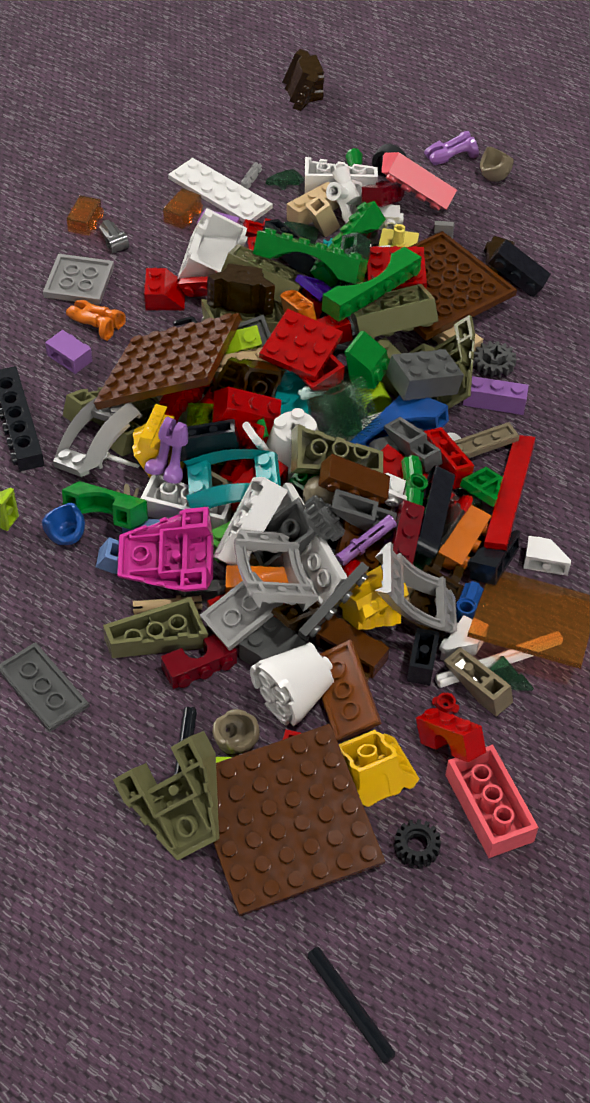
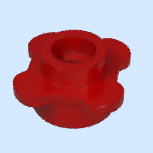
[432,692,459,714]

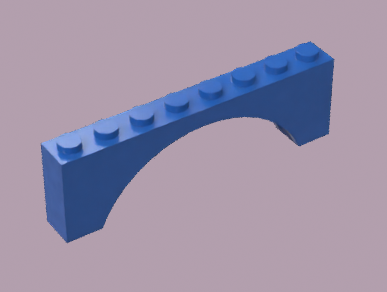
[350,395,449,446]

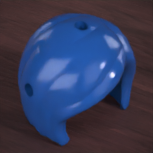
[42,503,85,545]

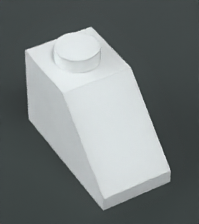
[523,536,571,576]

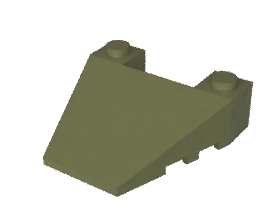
[63,387,160,456]
[113,731,219,861]

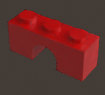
[416,708,487,762]

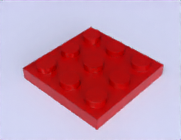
[366,246,427,289]
[259,309,343,382]

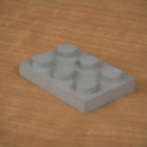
[200,572,283,651]

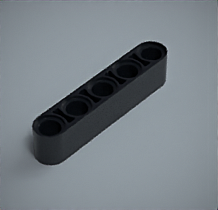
[416,465,455,559]

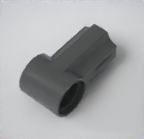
[99,219,129,254]

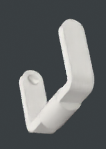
[242,422,270,451]

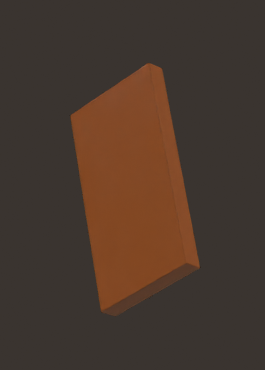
[320,639,382,743]

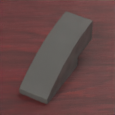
[384,417,442,473]
[331,489,397,540]

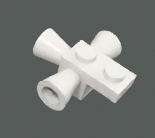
[326,166,363,223]

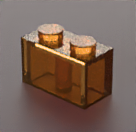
[163,188,203,229]
[67,195,104,236]

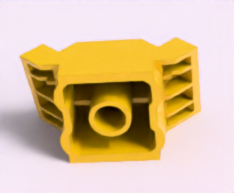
[132,404,186,478]
[339,565,409,630]
[339,730,420,807]

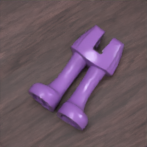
[424,131,479,165]
[144,416,188,484]

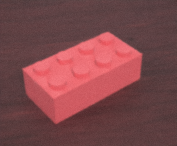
[445,745,539,858]

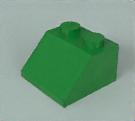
[345,331,390,389]

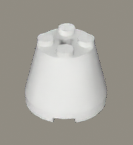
[266,408,319,482]
[250,642,334,726]

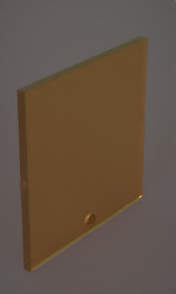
[467,572,590,669]

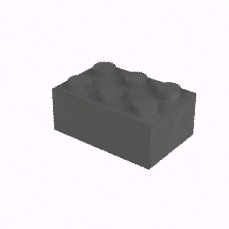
[386,349,464,400]

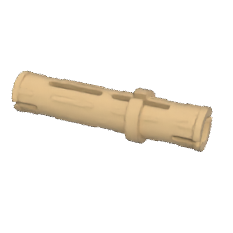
[133,595,203,615]

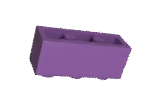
[463,376,529,415]

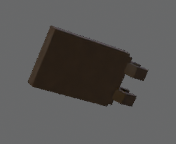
[401,554,464,642]

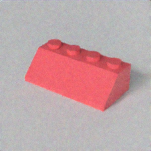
[382,152,457,211]

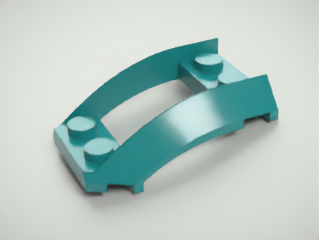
[184,449,281,509]

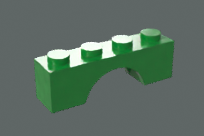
[62,481,148,530]

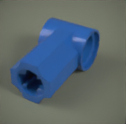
[456,581,484,623]

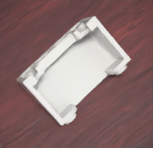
[177,208,247,280]

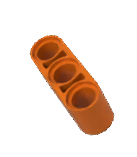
[280,290,317,320]

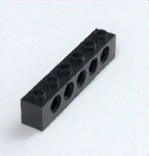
[0,366,44,472]

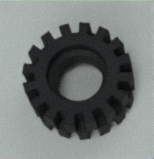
[394,819,441,869]

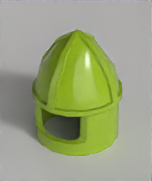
[355,381,392,417]

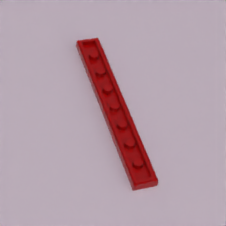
[484,435,536,550]

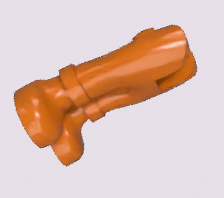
[66,300,126,341]

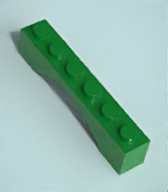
[310,201,386,287]
[253,228,368,284]
[322,247,422,322]

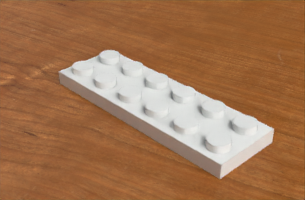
[168,158,273,223]
[274,483,347,605]

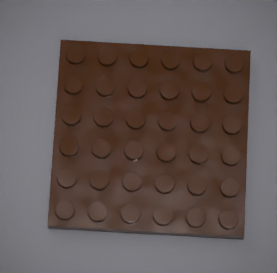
[364,231,517,340]
[94,313,242,410]
[213,724,385,916]

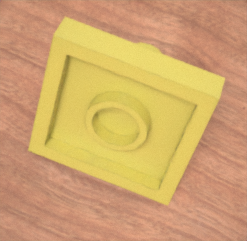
[379,224,419,247]

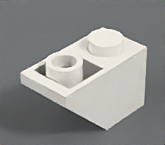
[439,615,488,661]

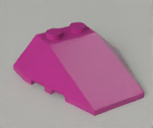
[117,507,214,592]

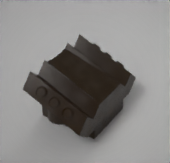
[282,49,324,111]
[207,263,275,316]
[210,357,286,398]

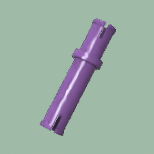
[335,515,397,566]

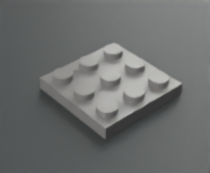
[43,254,114,305]

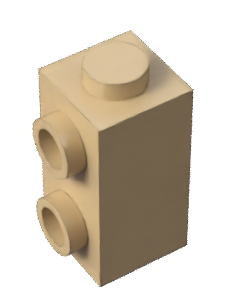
[305,194,340,237]

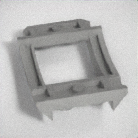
[53,397,142,477]
[234,530,319,612]
[375,542,457,633]

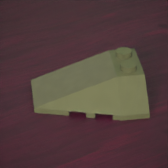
[409,315,475,409]

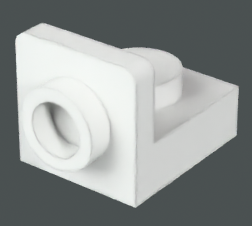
[385,473,407,507]

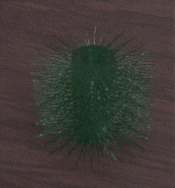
[308,375,382,441]

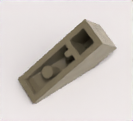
[444,647,513,717]

